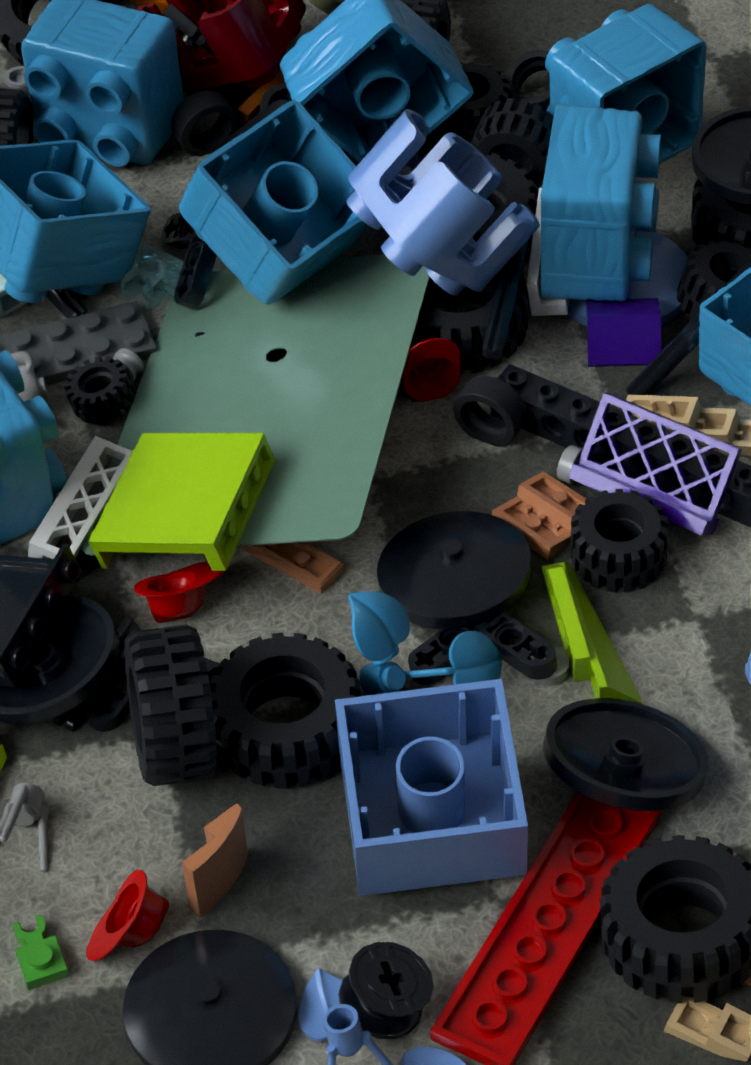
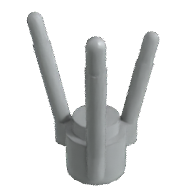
[0,783,50,873]

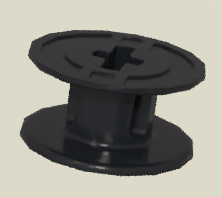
[338,942,434,1039]

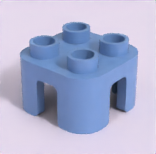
[346,109,540,296]

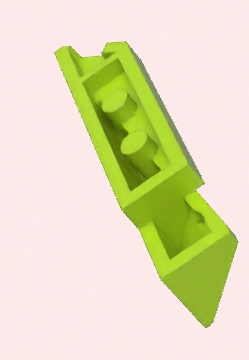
[541,562,642,703]

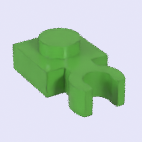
[13,914,69,990]

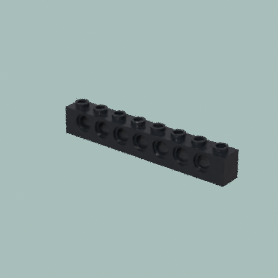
[491,364,751,527]

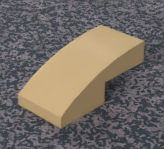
[664,996,751,1062]

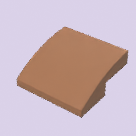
[492,471,586,560]
[182,803,249,918]

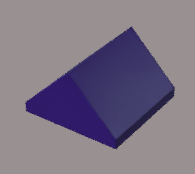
[586,298,661,367]

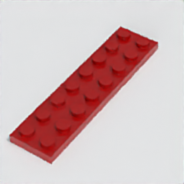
[430,791,662,1065]

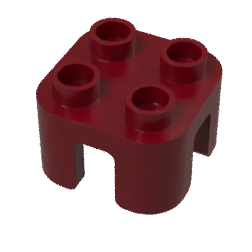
[138,0,306,95]

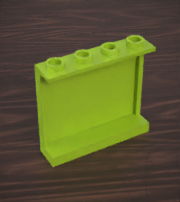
[89,433,276,571]

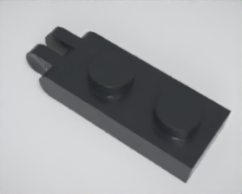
[163,3,214,56]

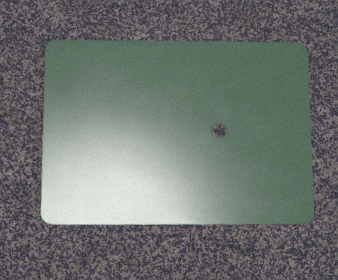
[81,254,430,556]

